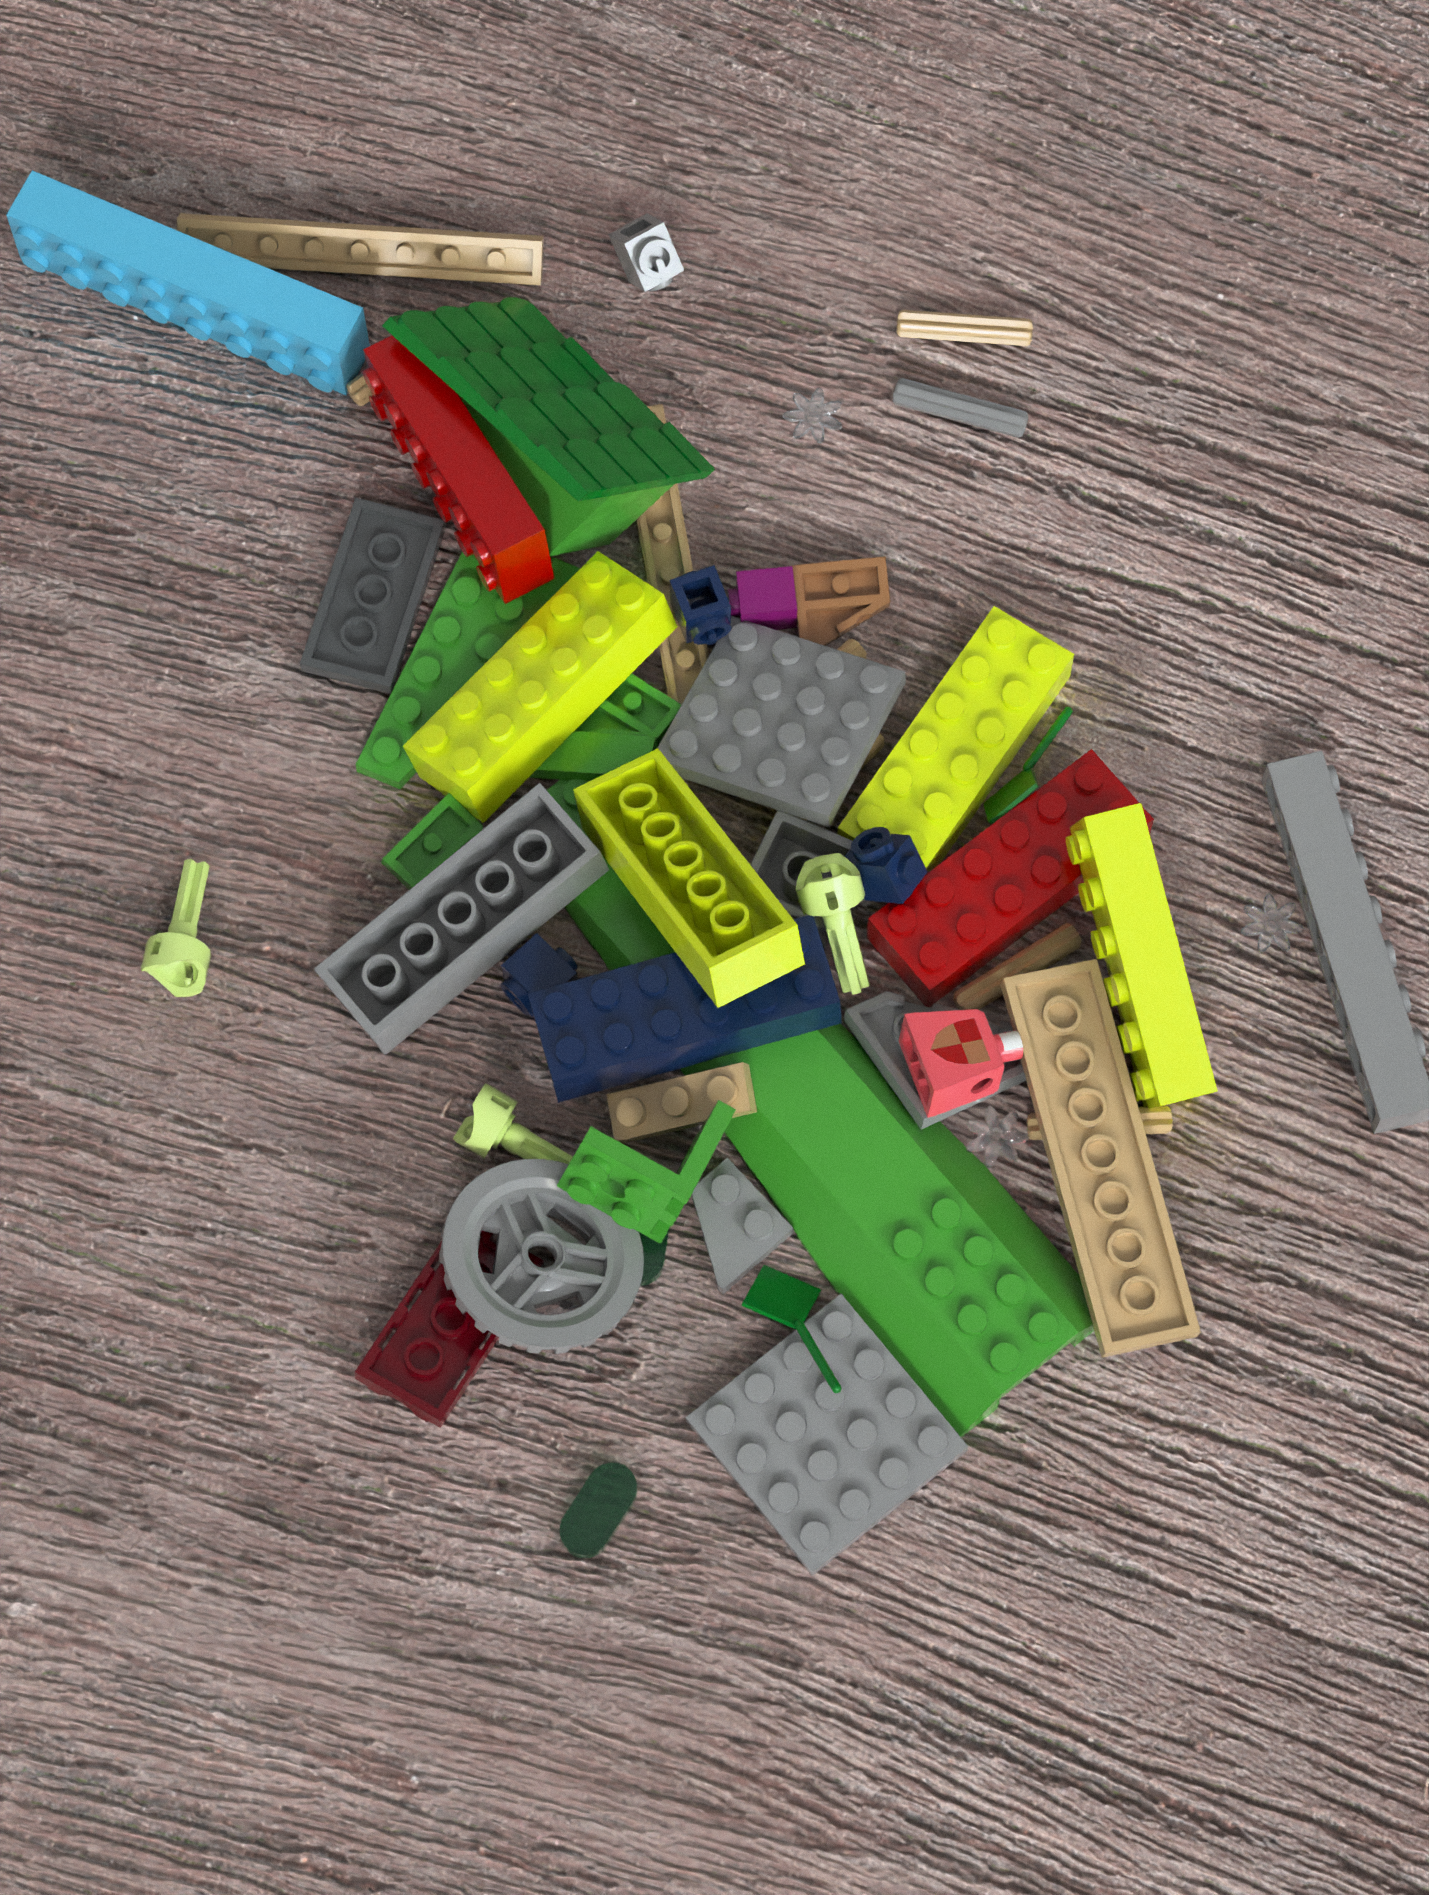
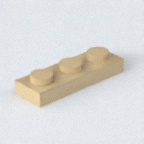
[606,1062,757,1144]

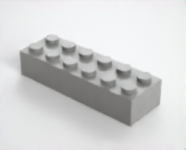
[314,783,609,1055]

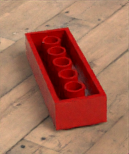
[362,335,555,604]
[866,749,1154,1008]

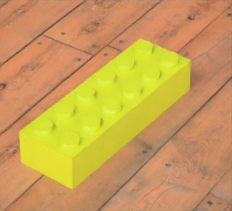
[403,551,678,823]
[837,606,1074,873]
[573,748,805,1008]
[1066,803,1218,1109]

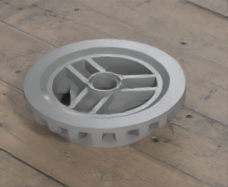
[439,1159,644,1354]

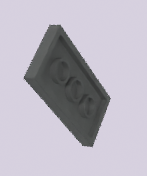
[300,497,446,694]

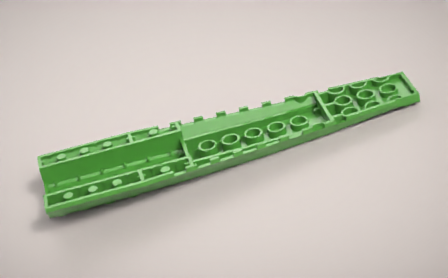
[547,779,1094,1437]

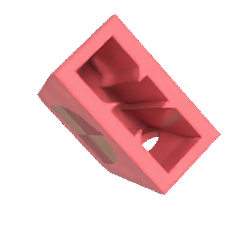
[898,1009,1023,1118]

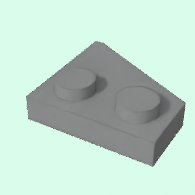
[691,1158,793,1295]

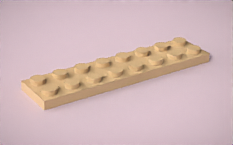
[1000,959,1201,1358]

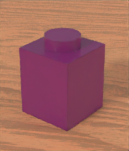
[728,566,797,630]

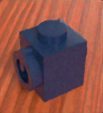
[670,565,732,645]
[844,827,928,904]
[500,933,578,1018]

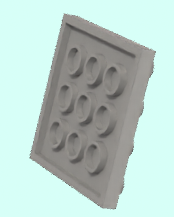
[658,616,906,827]
[685,1294,968,1576]

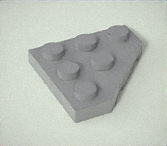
[843,991,1026,1130]

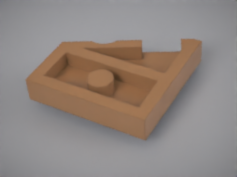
[792,556,890,646]

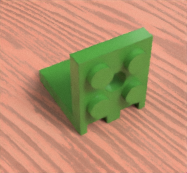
[557,1100,736,1244]

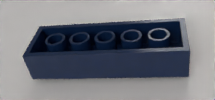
[528,915,842,1103]

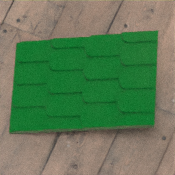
[382,297,715,556]

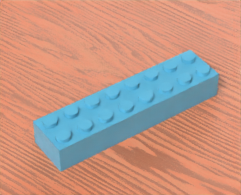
[6,170,370,396]

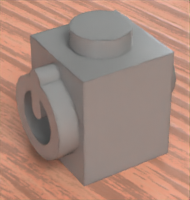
[608,213,684,292]

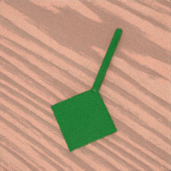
[983,707,1073,825]
[741,1265,842,1393]

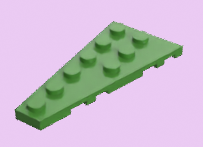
[355,552,580,789]

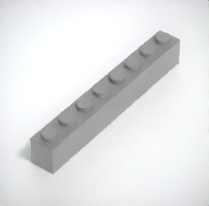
[1261,751,1429,1134]

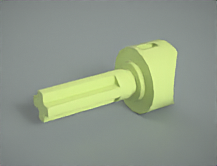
[796,853,870,995]
[141,859,211,997]
[453,1083,573,1164]

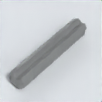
[893,378,1028,438]

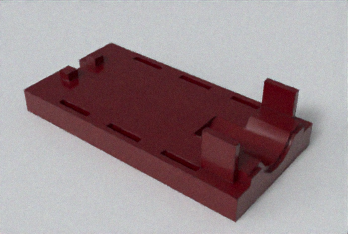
[355,1231,545,1428]

